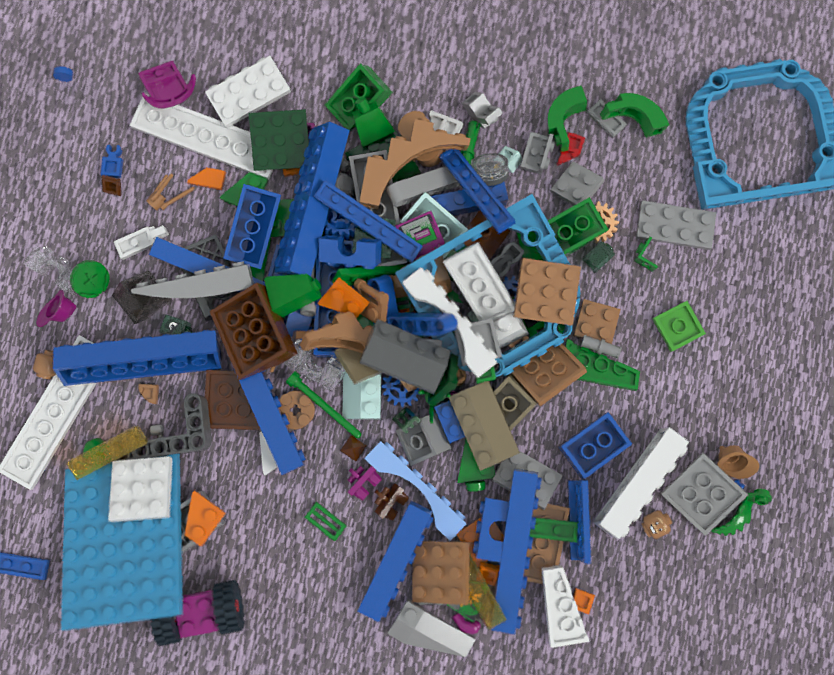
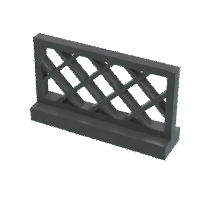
[181,234,232,322]

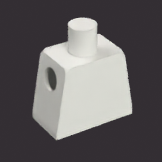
[494,312,529,349]

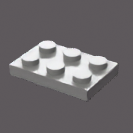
[492,452,563,510]

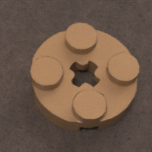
[279,391,315,430]

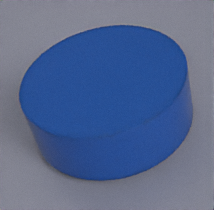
[53,66,73,82]

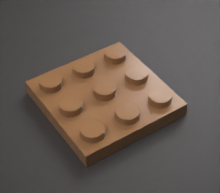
[513,258,581,325]
[511,344,587,407]
[412,541,469,605]

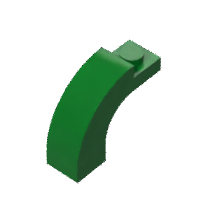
[547,85,587,152]
[600,93,669,138]

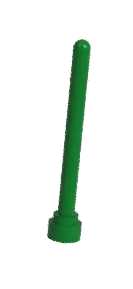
[285,371,362,438]

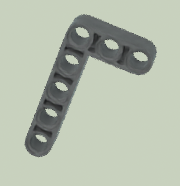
[113,393,212,461]

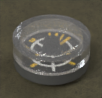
[471,153,509,186]

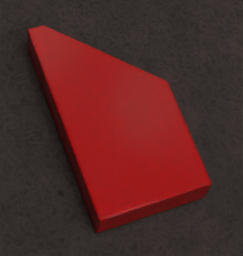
[556,132,585,165]

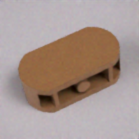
[398,111,446,167]

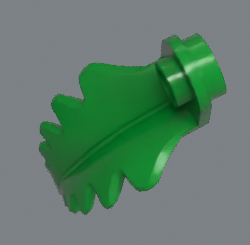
[711,489,772,536]

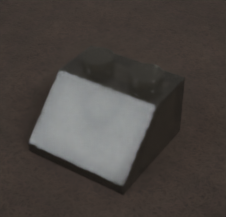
[112,271,172,324]

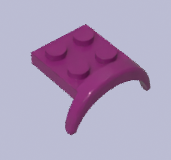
[138,60,196,109]

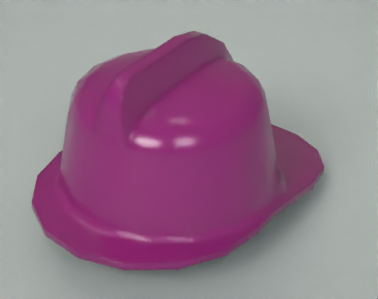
[36,290,76,327]

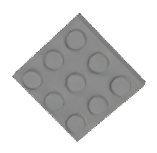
[661,452,748,536]

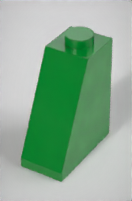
[264,274,322,318]

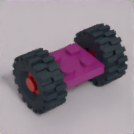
[150,580,244,647]

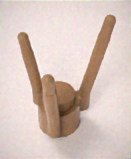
[146,174,195,211]

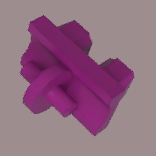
[348,466,382,501]

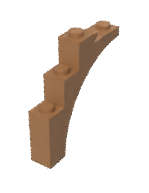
[359,118,470,210]
[300,311,418,392]

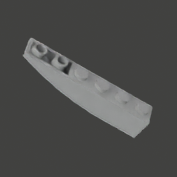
[131,261,254,298]

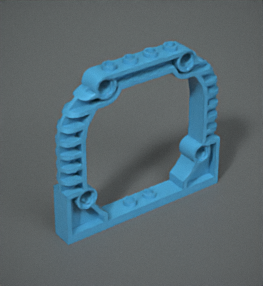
[686,59,834,210]
[395,194,580,377]

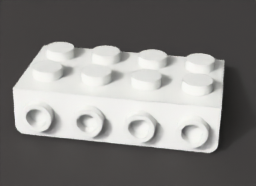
[205,56,291,128]

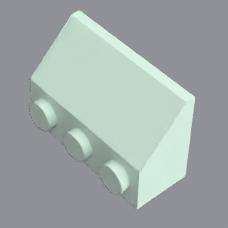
[400,192,469,259]
[342,368,382,420]

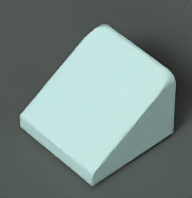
[495,146,523,173]

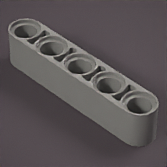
[386,166,460,207]

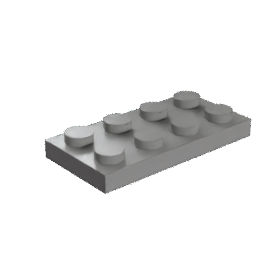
[636,200,717,250]

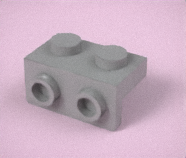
[520,132,555,174]

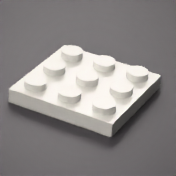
[108,457,172,522]

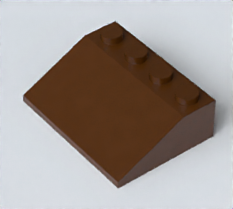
[209,283,298,380]

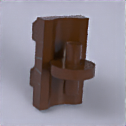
[374,483,409,521]

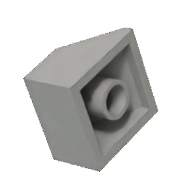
[396,413,451,466]

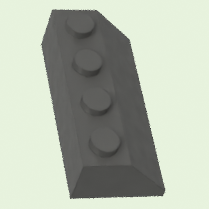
[360,319,451,394]

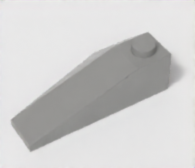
[387,598,476,657]

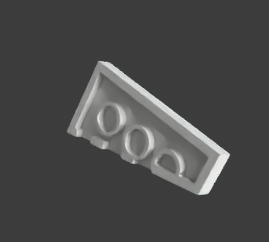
[541,565,590,648]

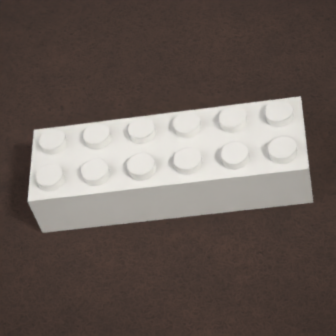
[593,427,689,539]

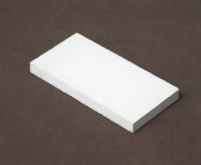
[443,242,515,322]

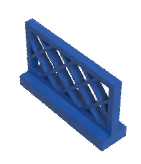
[567,480,591,564]

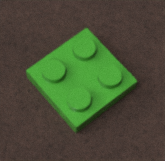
[652,301,706,352]

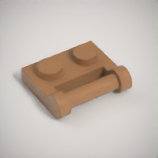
[354,278,389,323]

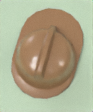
[717,445,760,479]

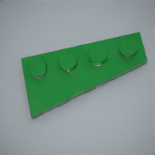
[565,339,640,391]

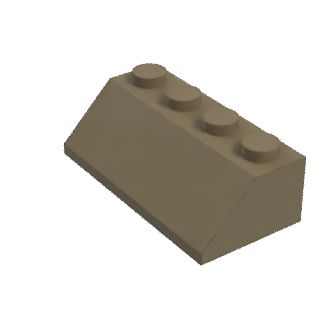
[449,381,520,470]

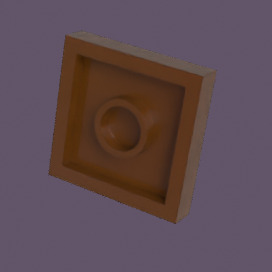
[463,210,510,261]

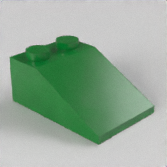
[325,64,393,132]
[547,197,609,256]

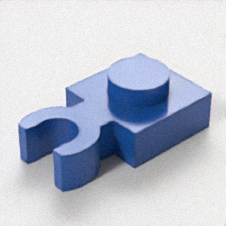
[100,145,123,178]

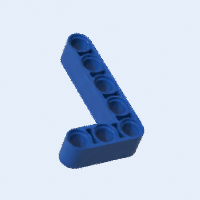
[367,275,458,336]

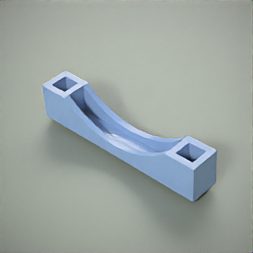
[365,441,466,541]

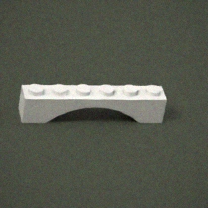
[402,267,497,378]

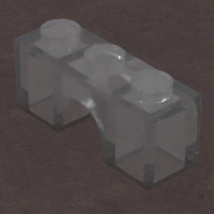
[23,245,78,297]
[283,339,346,391]

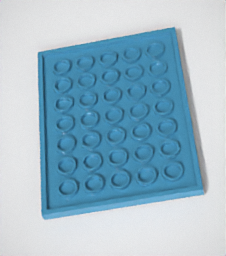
[61,454,183,631]

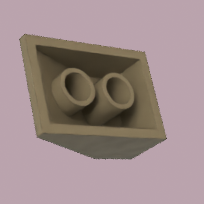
[494,375,537,431]

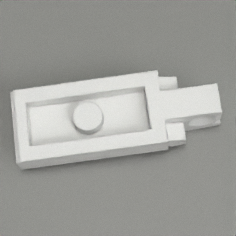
[114,226,169,260]

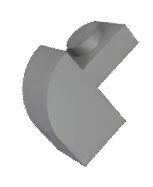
[461,92,503,129]

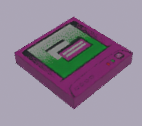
[396,210,445,260]

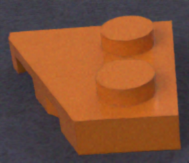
[317,277,370,317]
[185,490,226,547]

